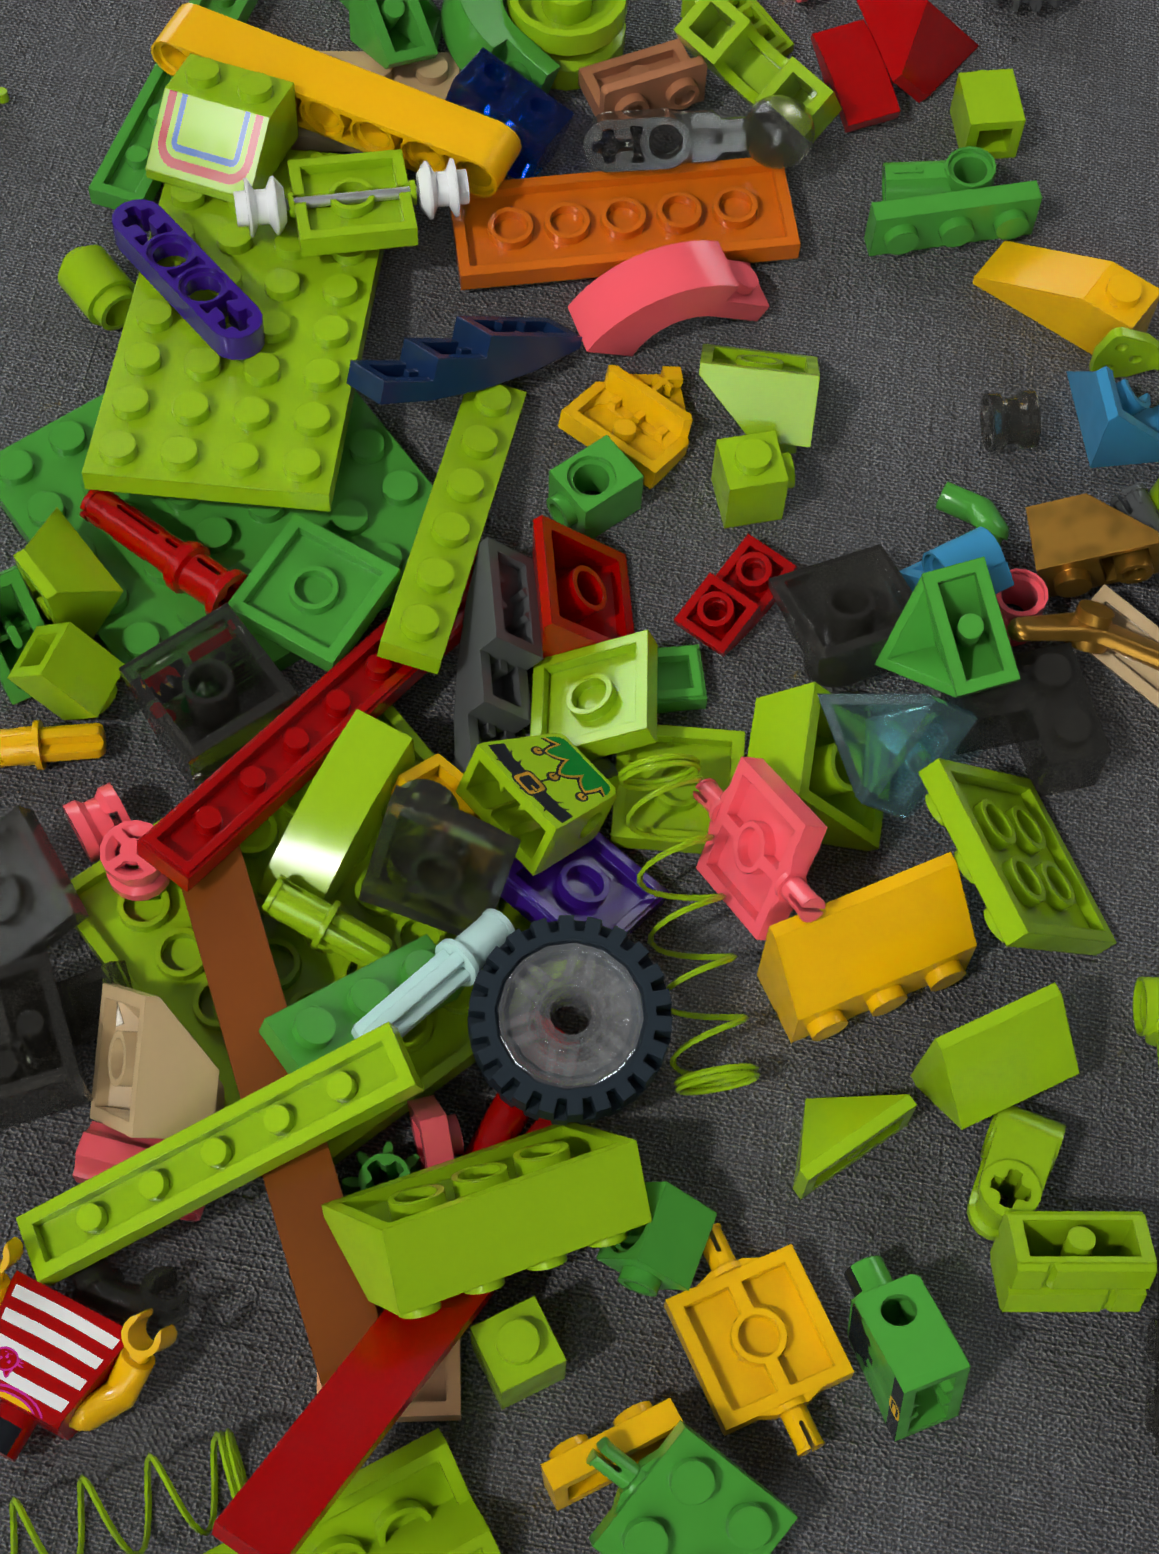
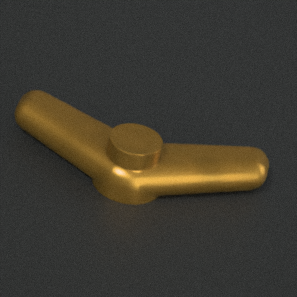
[1007,600,1159,671]

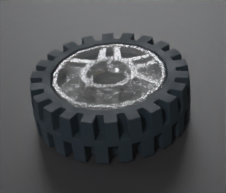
[468,915,673,1126]

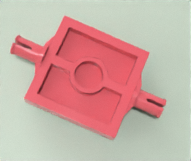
[693,756,828,941]

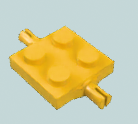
[664,1223,854,1457]

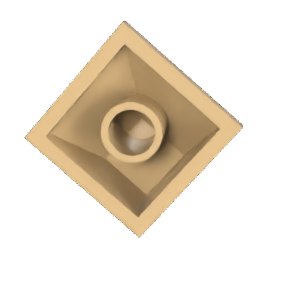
[90,983,225,1139]

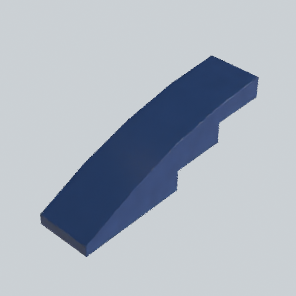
[346,316,582,405]

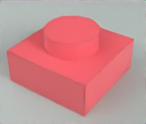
[407,1095,464,1170]

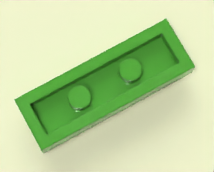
[864,180,1042,256]
[258,934,465,1074]

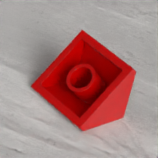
[532,515,635,658]

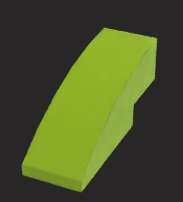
[257,709,415,903]

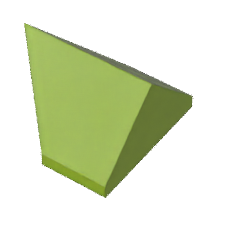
[13,507,123,639]

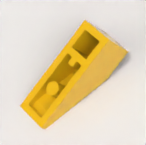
[972,241,1159,355]

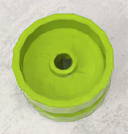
[507,0,628,91]

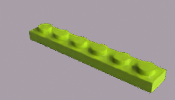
[377,384,527,675]
[16,1022,424,1286]

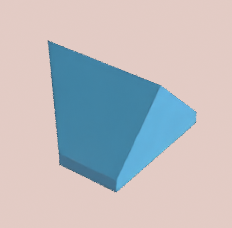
[1066,366,1159,468]

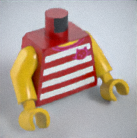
[0,1237,178,1462]

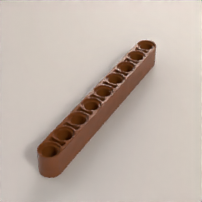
[181,845,379,1387]

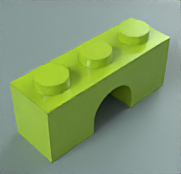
[673,0,842,152]

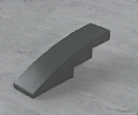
[454,537,544,774]

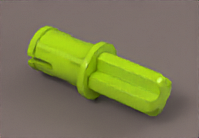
[260,874,393,967]

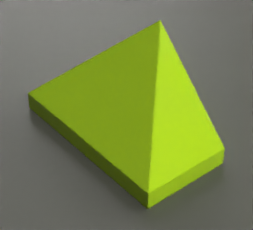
[793,1094,917,1200]

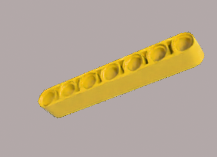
[151,3,522,197]

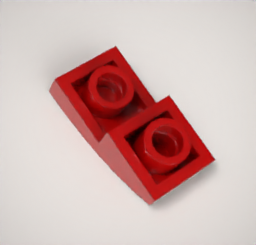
[810,19,901,133]
[674,533,798,657]

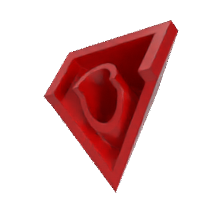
[856,0,979,103]

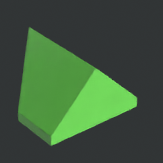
[348,0,442,69]
[874,556,1020,698]

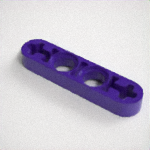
[112,199,265,360]

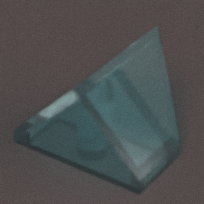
[817,694,978,819]

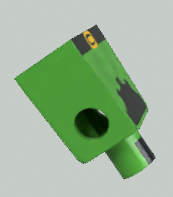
[844,1256,971,1442]

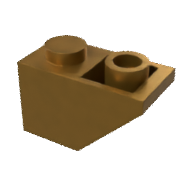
[1025,493,1159,598]

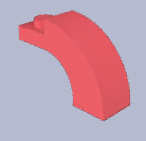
[568,240,770,357]

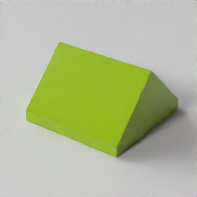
[910,982,1080,1130]

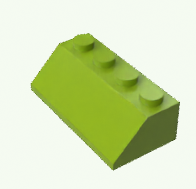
[321,1122,652,1319]

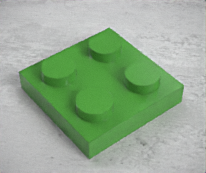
[226,513,401,672]

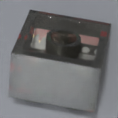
[119,603,298,790]

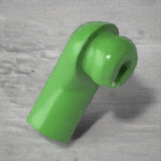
[936,481,1010,547]

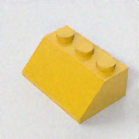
[757,852,977,1043]

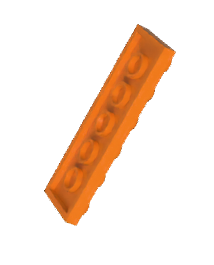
[449,155,801,290]

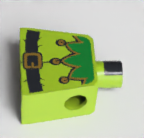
[456,733,619,876]

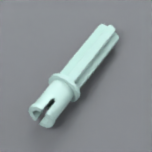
[351,908,515,1039]

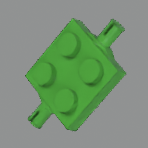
[586,1420,798,1554]

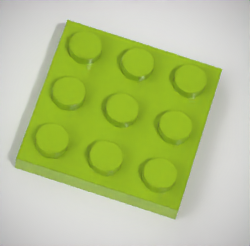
[918,758,1117,956]

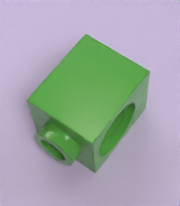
[546,435,644,539]
[596,1181,717,1297]

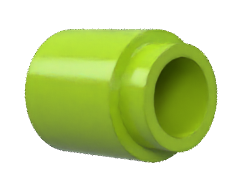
[58,245,135,331]

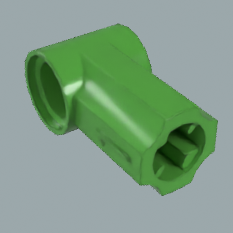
[882,146,997,201]

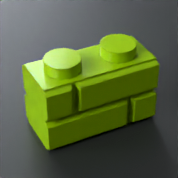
[990,1211,1158,1312]

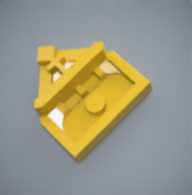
[558,365,693,489]

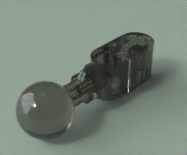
[583,94,815,172]

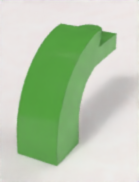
[441,0,561,114]

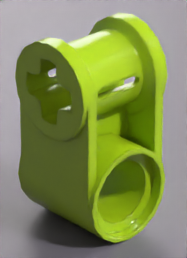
[967,1105,1066,1241]

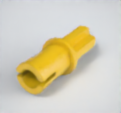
[0,720,106,770]

